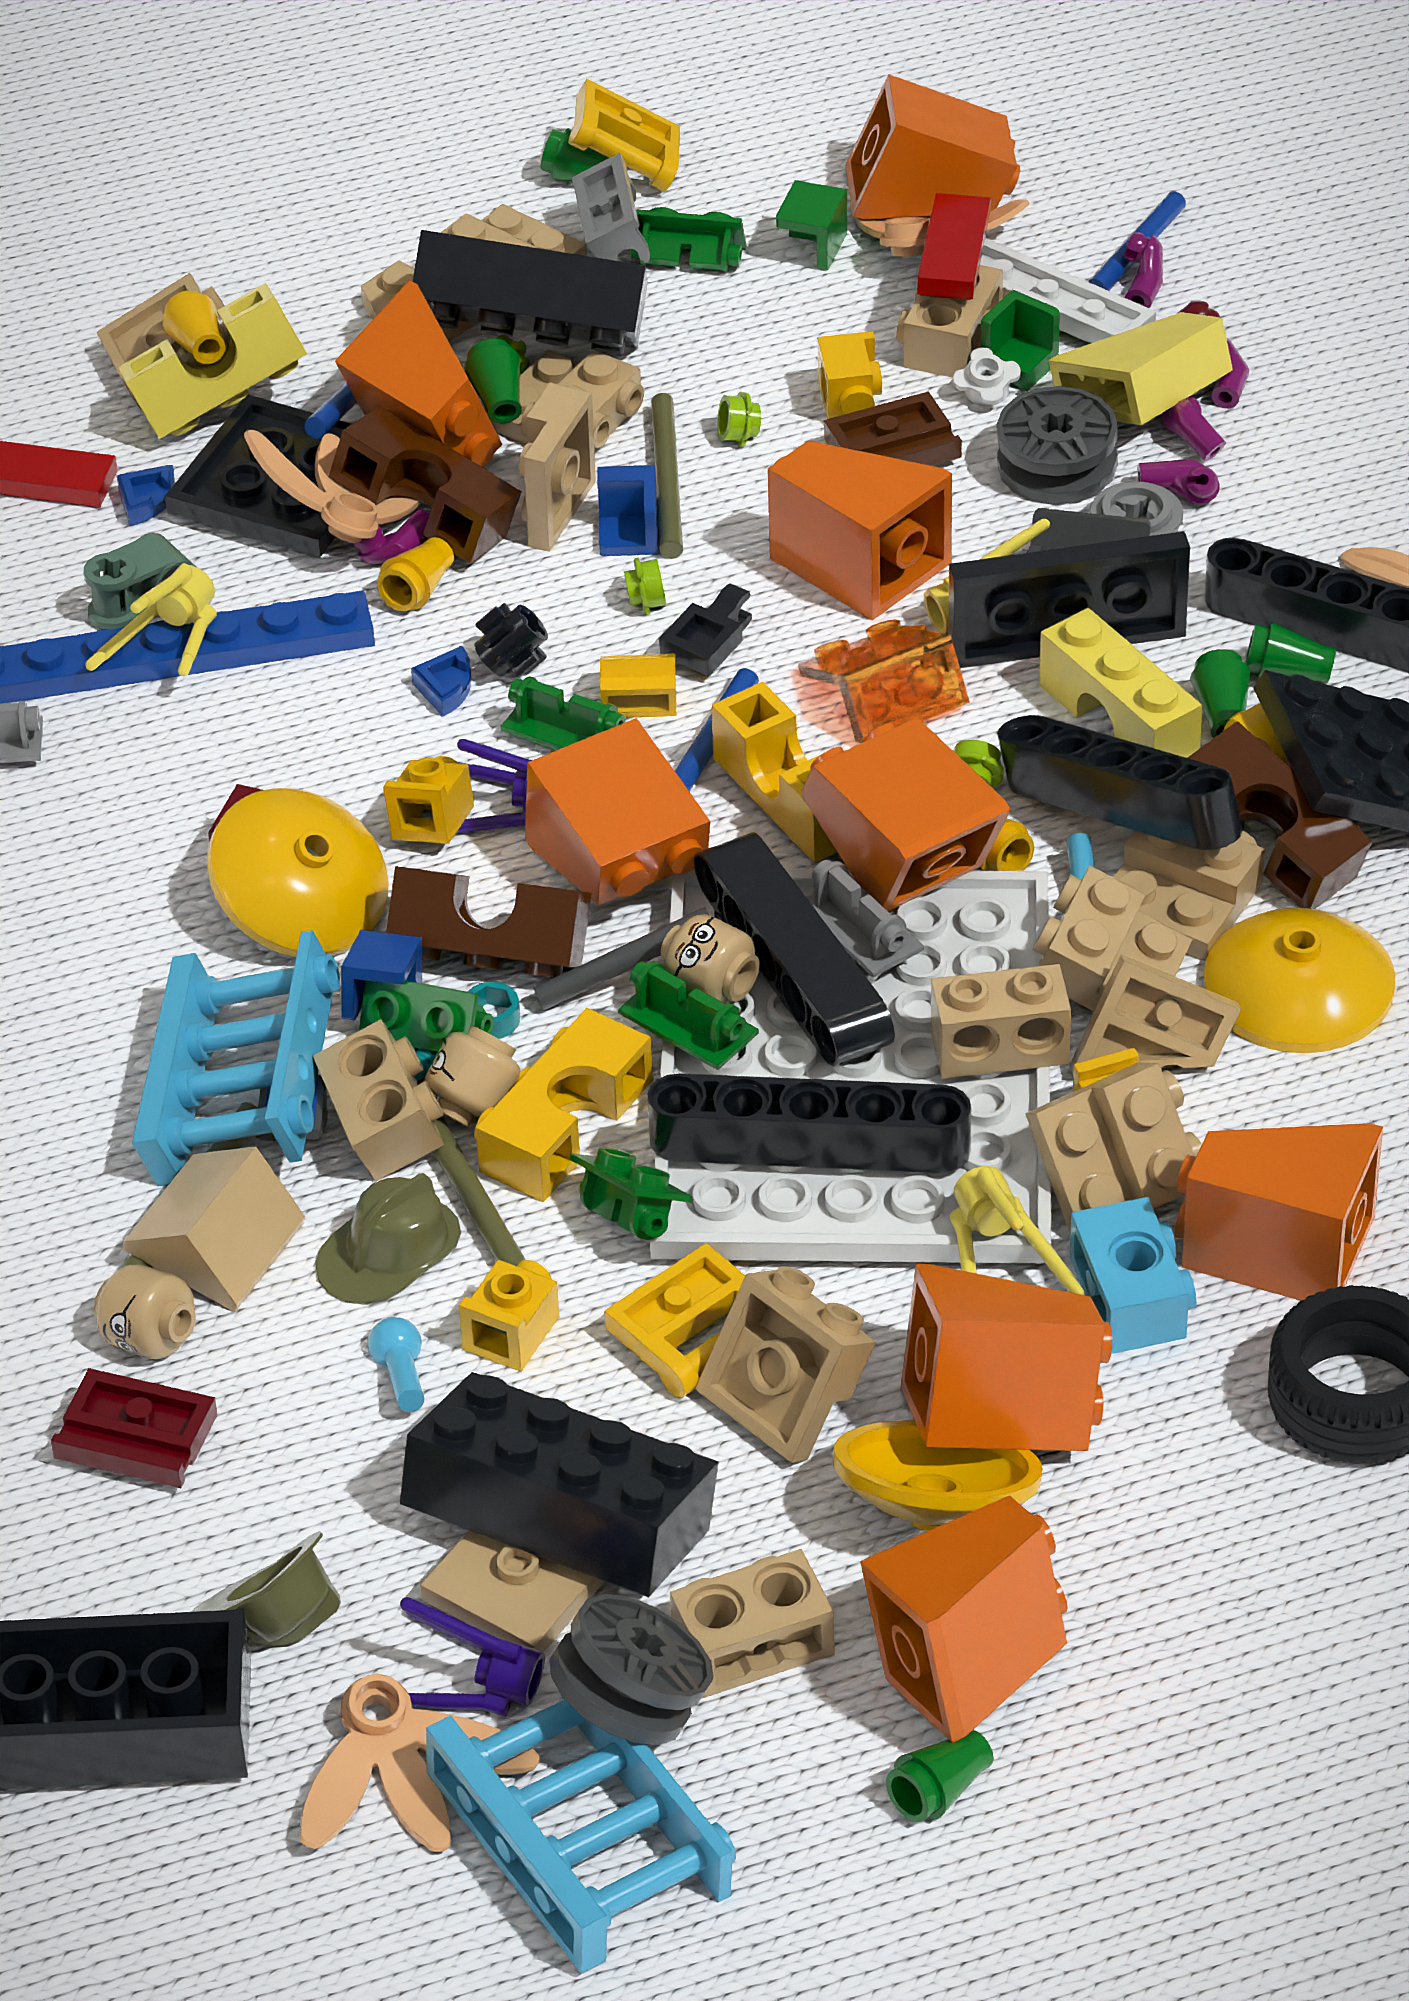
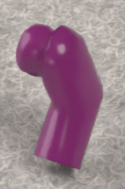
[1124,232,1163,308]
[1212,338,1250,409]
[1162,396,1226,461]
[1137,459,1220,504]
[353,510,430,565]

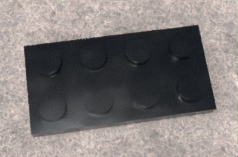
[948,531,1190,669]

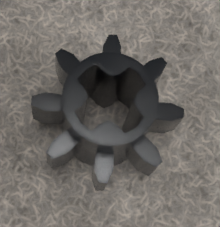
[474,603,548,678]

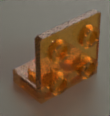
[798,619,970,743]

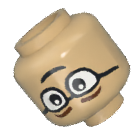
[661,914,760,1004]
[425,1026,521,1127]
[94,1264,196,1359]

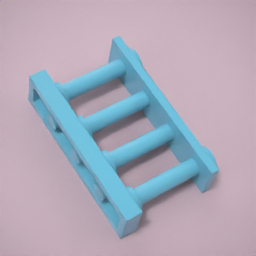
[132,930,340,1186]
[426,1697,736,1974]

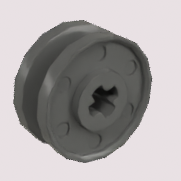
[996,386,1118,505]
[549,1594,714,1745]

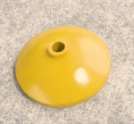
[207,788,389,957]
[1204,908,1395,1053]
[833,1420,1043,1531]

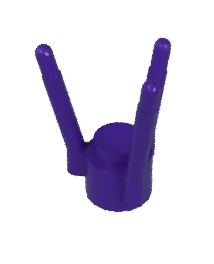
[456,739,532,834]
[400,1597,545,1717]

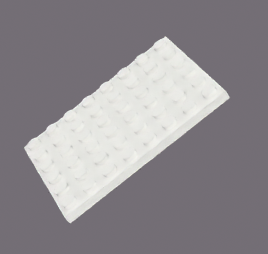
[650,869,1051,1263]

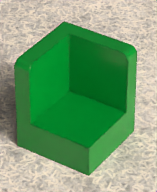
[776,180,847,270]
[981,290,1060,392]

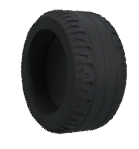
[1268,1285,1409,1464]

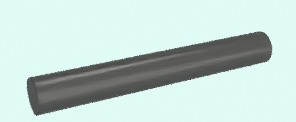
[533,907,709,1010]

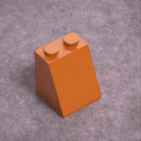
[845,74,1020,220]
[335,280,502,467]
[767,440,952,621]
[801,717,1011,911]
[525,718,710,906]
[1174,1123,1383,1301]
[900,1263,1112,1451]
[860,1495,1068,1743]

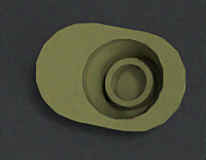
[315,1173,461,1304]
[190,1530,341,1646]

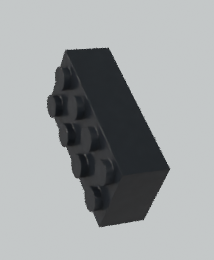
[413,230,648,355]
[400,1372,719,1598]
[0,1609,251,1789]

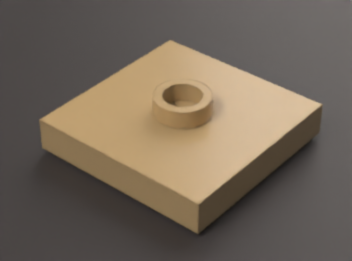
[420,1530,605,1652]

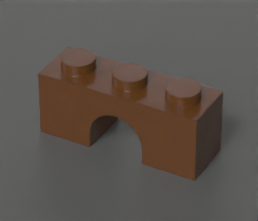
[328,405,522,564]
[1188,721,1373,909]
[386,866,592,978]

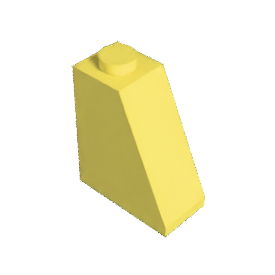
[1048,312,1233,425]

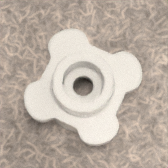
[953,348,1021,406]

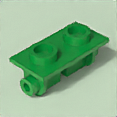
[630,207,747,272]
[500,676,626,750]
[618,961,759,1070]
[358,980,494,1052]
[569,1147,692,1240]

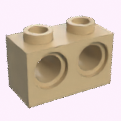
[896,265,1003,378]
[931,964,1071,1079]
[313,1019,445,1181]
[670,1548,835,1698]

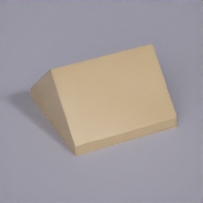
[122,1146,305,1312]

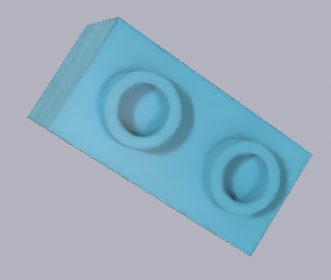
[1070,1197,1197,1354]

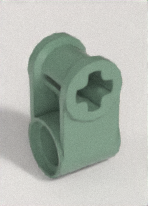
[83,533,198,630]

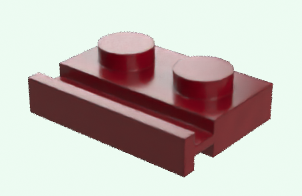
[51,1368,218,1488]

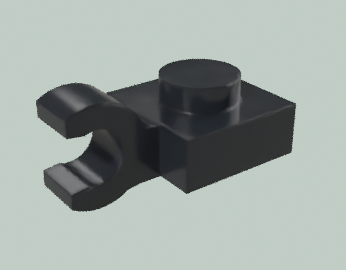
[659,583,752,677]

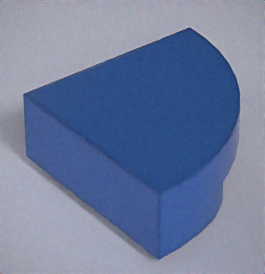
[116,464,175,526]
[411,646,472,717]

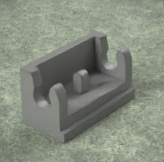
[572,153,650,263]

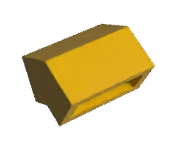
[600,654,677,718]

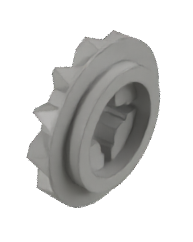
[1090,482,1183,536]

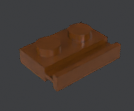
[823,391,962,466]

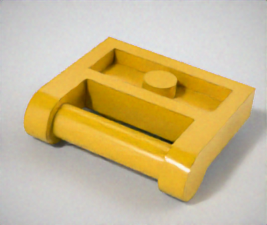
[568,78,680,192]
[604,1243,745,1398]

